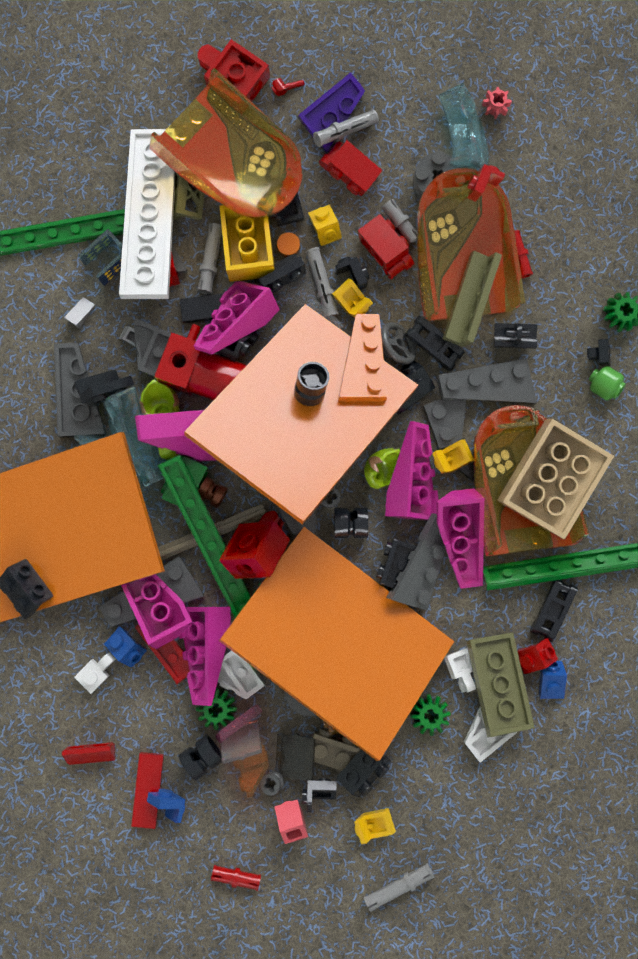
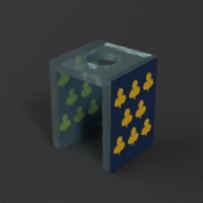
[78,229,123,286]

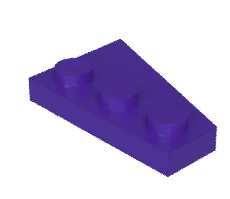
[297,72,365,154]

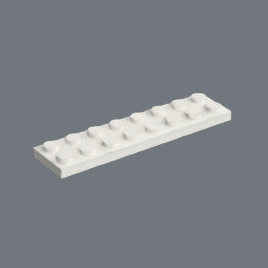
[119,129,177,299]

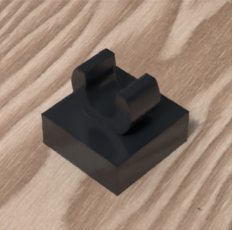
[587,339,611,366]

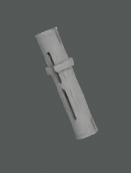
[313,109,379,147]
[197,223,222,294]
[305,247,339,319]
[364,863,435,912]

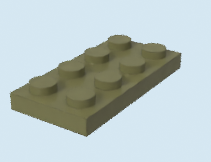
[466,632,535,737]

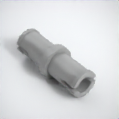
[382,199,417,245]

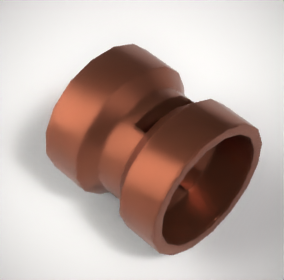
[199,477,228,508]

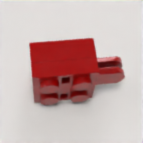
[198,39,270,113]
[219,511,290,579]

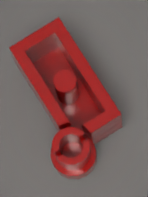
[319,140,383,197]
[358,214,415,280]

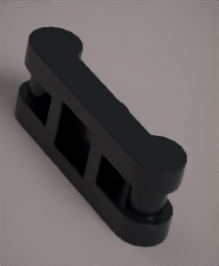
[404,315,465,371]
[530,579,578,643]

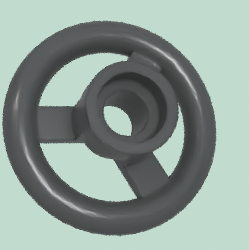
[381,322,416,365]

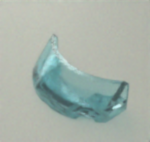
[439,83,489,169]
[104,386,167,488]

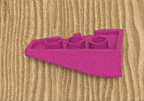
[194,281,280,354]
[135,410,218,462]
[385,421,438,521]
[437,488,484,589]
[121,574,193,649]
[179,607,231,706]

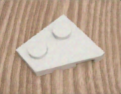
[218,650,266,699]
[464,707,517,762]

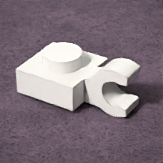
[444,648,476,693]
[75,652,116,694]

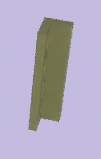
[173,122,204,220]
[442,251,502,347]

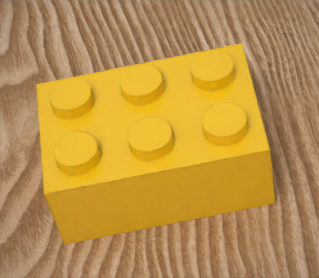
[219,200,275,282]

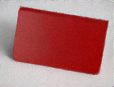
[62,742,116,765]

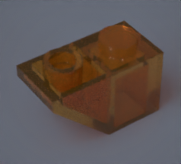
[232,738,270,798]

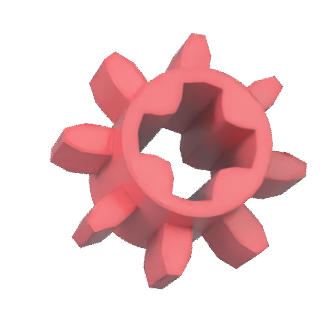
[482,87,512,119]

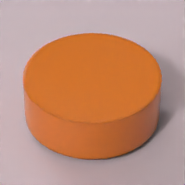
[277,232,300,257]

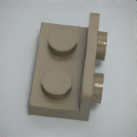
[305,728,360,771]

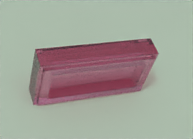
[215,705,263,743]

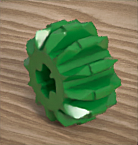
[603,292,638,332]
[196,688,237,730]
[409,694,451,736]

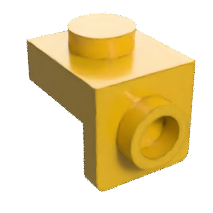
[308,205,342,246]
[332,278,373,318]
[432,439,474,474]
[355,808,396,844]

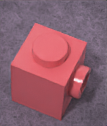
[274,799,308,844]

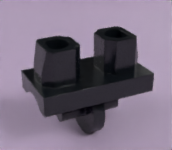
[494,323,537,349]

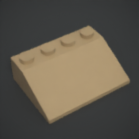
[497,419,614,539]

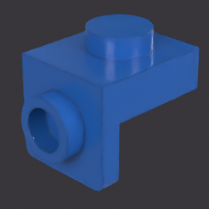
[104,626,147,667]
[539,661,567,699]
[147,789,186,823]

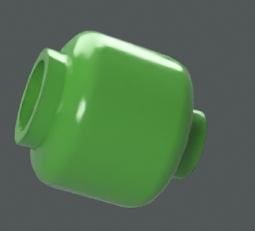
[589,366,626,401]

